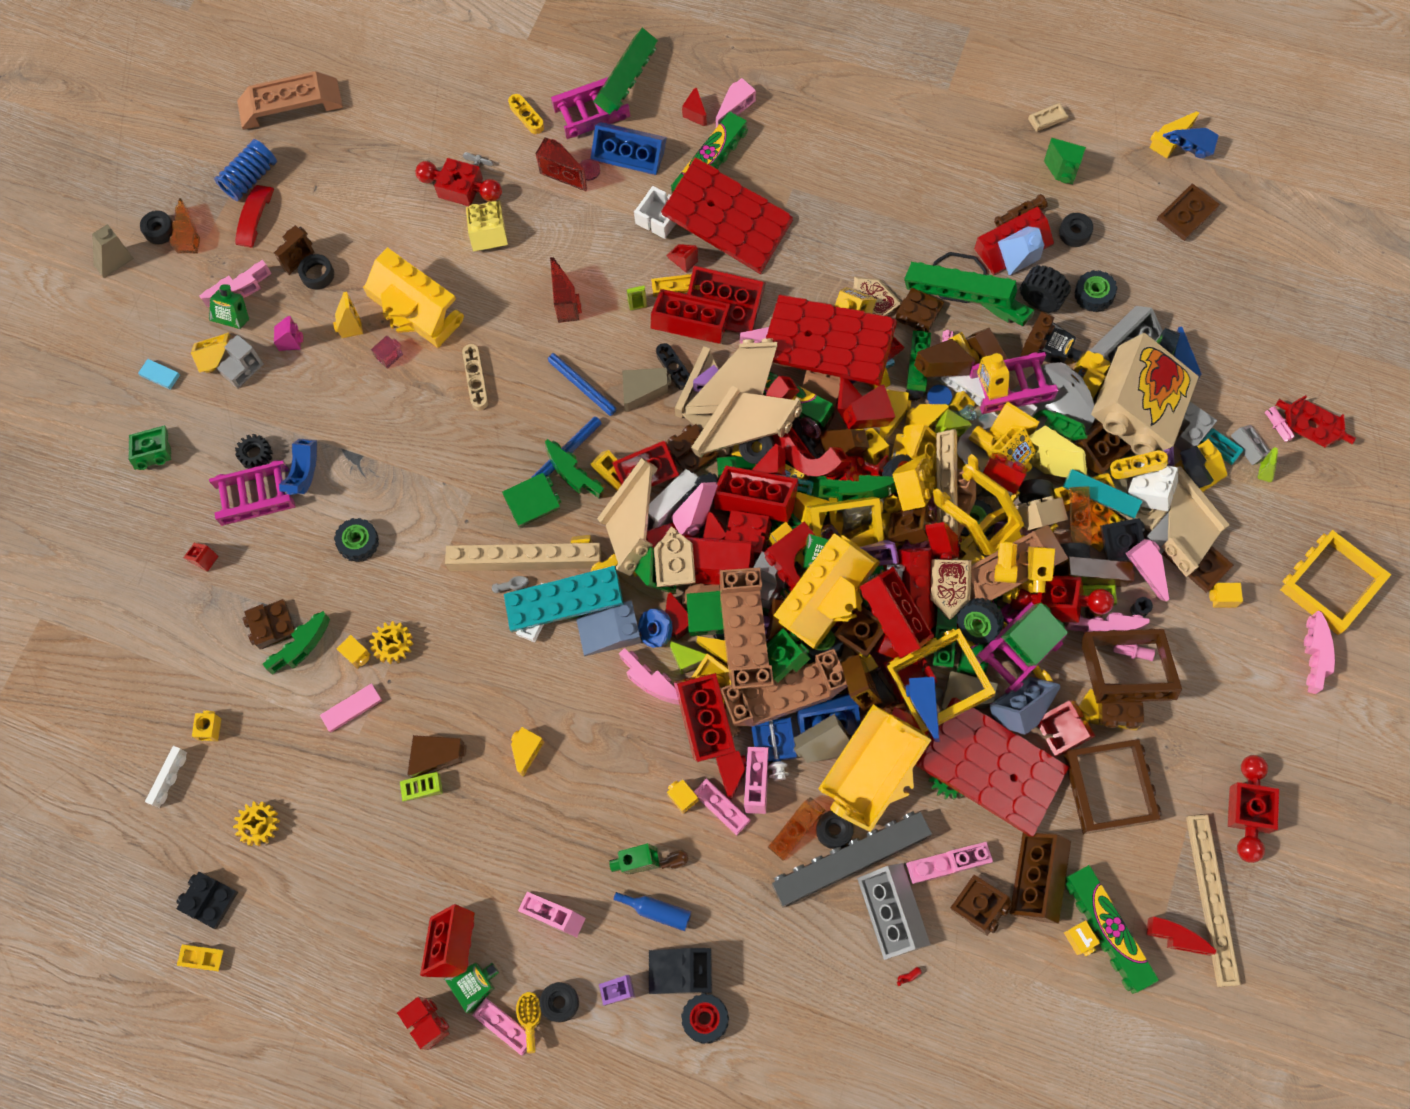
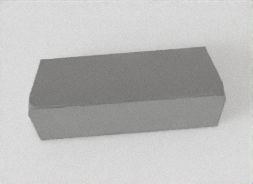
[1231,425,1270,465]

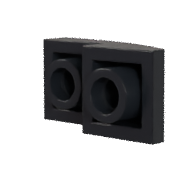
[1180,445,1214,488]

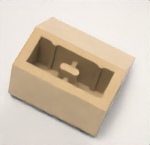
[1016,496,1068,530]

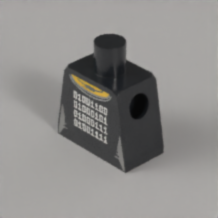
[1038,323,1082,363]

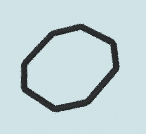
[933,252,987,303]

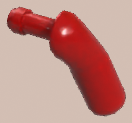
[897,967,922,986]

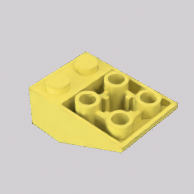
[466,201,508,251]
[1029,425,1087,478]

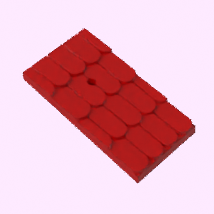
[661,157,793,274]
[766,295,897,386]
[915,698,1069,837]

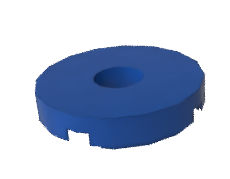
[638,608,673,648]

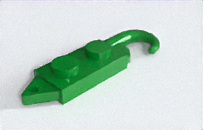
[1033,409,1088,442]

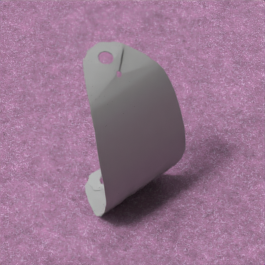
[957,362,1095,481]

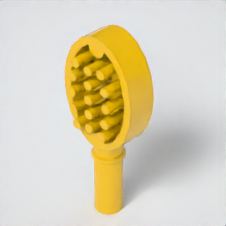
[516,992,542,1053]

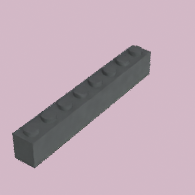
[772,811,932,908]

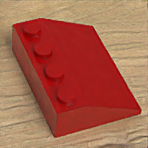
[687,266,766,333]

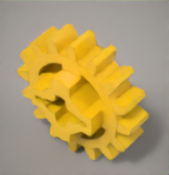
[370,621,414,664]
[233,801,280,847]

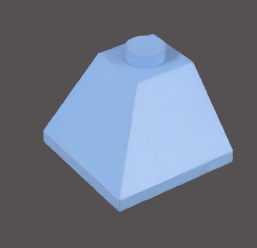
[998,226,1044,275]

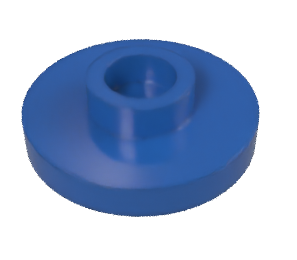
[927,385,952,405]

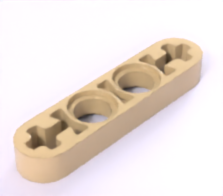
[462,344,488,411]

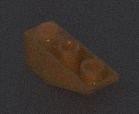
[170,198,200,254]
[1069,486,1093,545]
[768,797,826,861]

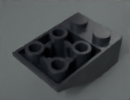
[649,948,712,994]

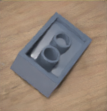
[576,600,641,656]
[990,677,1061,734]

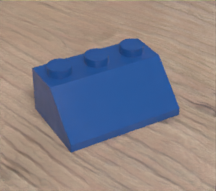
[796,693,861,737]

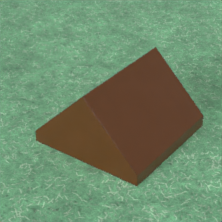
[834,606,884,658]

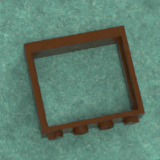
[1081,628,1182,703]
[1063,739,1161,835]

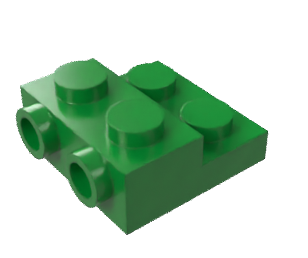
[128,425,171,470]
[767,628,811,683]

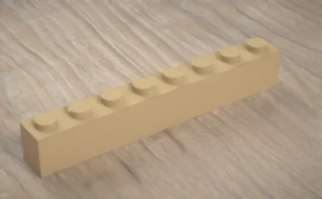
[445,543,602,571]

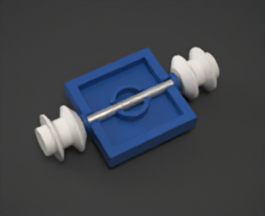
[751,718,797,781]

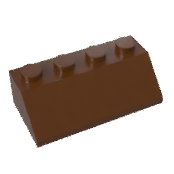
[1073,421,1131,474]
[1010,833,1071,924]

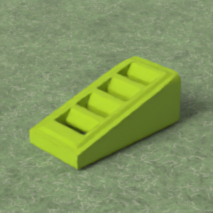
[627,285,647,311]
[1257,447,1278,482]
[400,772,443,802]

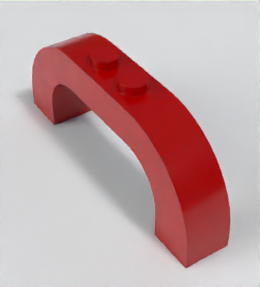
[766,376,852,477]

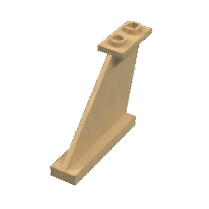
[686,338,777,414]
[675,346,734,454]
[691,386,802,458]
[597,458,658,576]
[1161,466,1229,577]

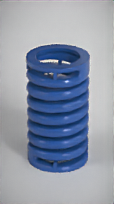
[214,139,277,201]

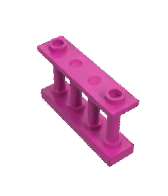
[551,77,630,139]
[970,352,1058,414]
[209,460,296,526]
[975,602,1066,694]

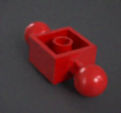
[415,158,502,206]
[1009,576,1114,623]
[1228,755,1279,863]

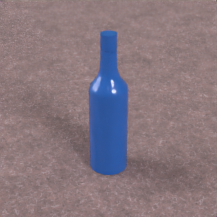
[613,892,692,931]

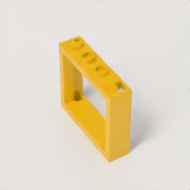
[806,497,889,570]
[1280,530,1391,635]
[887,629,995,733]

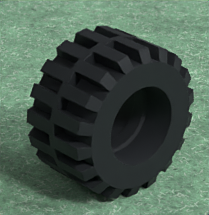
[1019,265,1071,313]

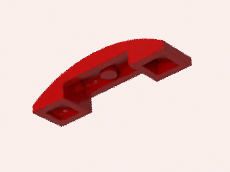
[235,185,274,248]

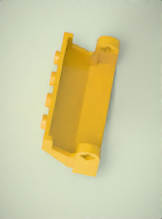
[363,247,464,348]
[774,533,880,649]
[818,704,931,832]

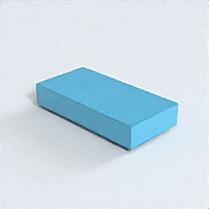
[138,359,180,390]

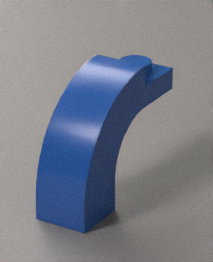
[279,439,317,495]

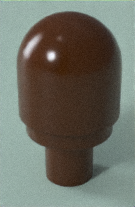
[660,850,689,869]

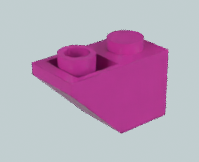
[274,316,303,351]

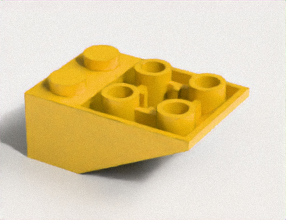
[892,453,937,511]

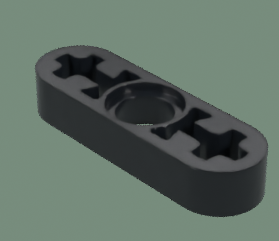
[656,343,690,390]

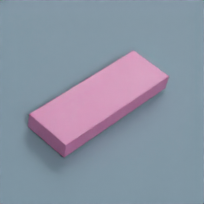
[320,683,382,733]
[694,778,751,836]
[472,998,536,1056]

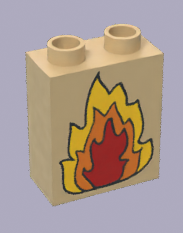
[1091,333,1199,455]

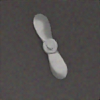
[463,152,494,166]

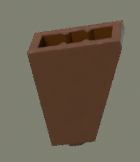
[966,328,1008,362]
[914,339,976,377]
[819,429,870,456]
[841,654,882,711]
[407,735,466,778]

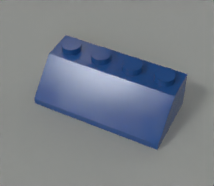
[590,122,667,175]

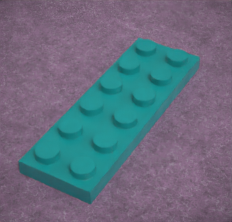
[504,566,624,632]

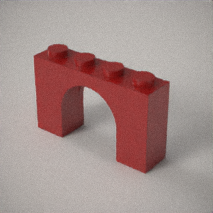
[764,521,816,591]

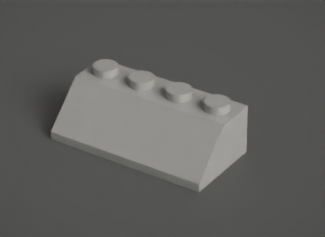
[1089,306,1163,363]
[857,863,931,960]

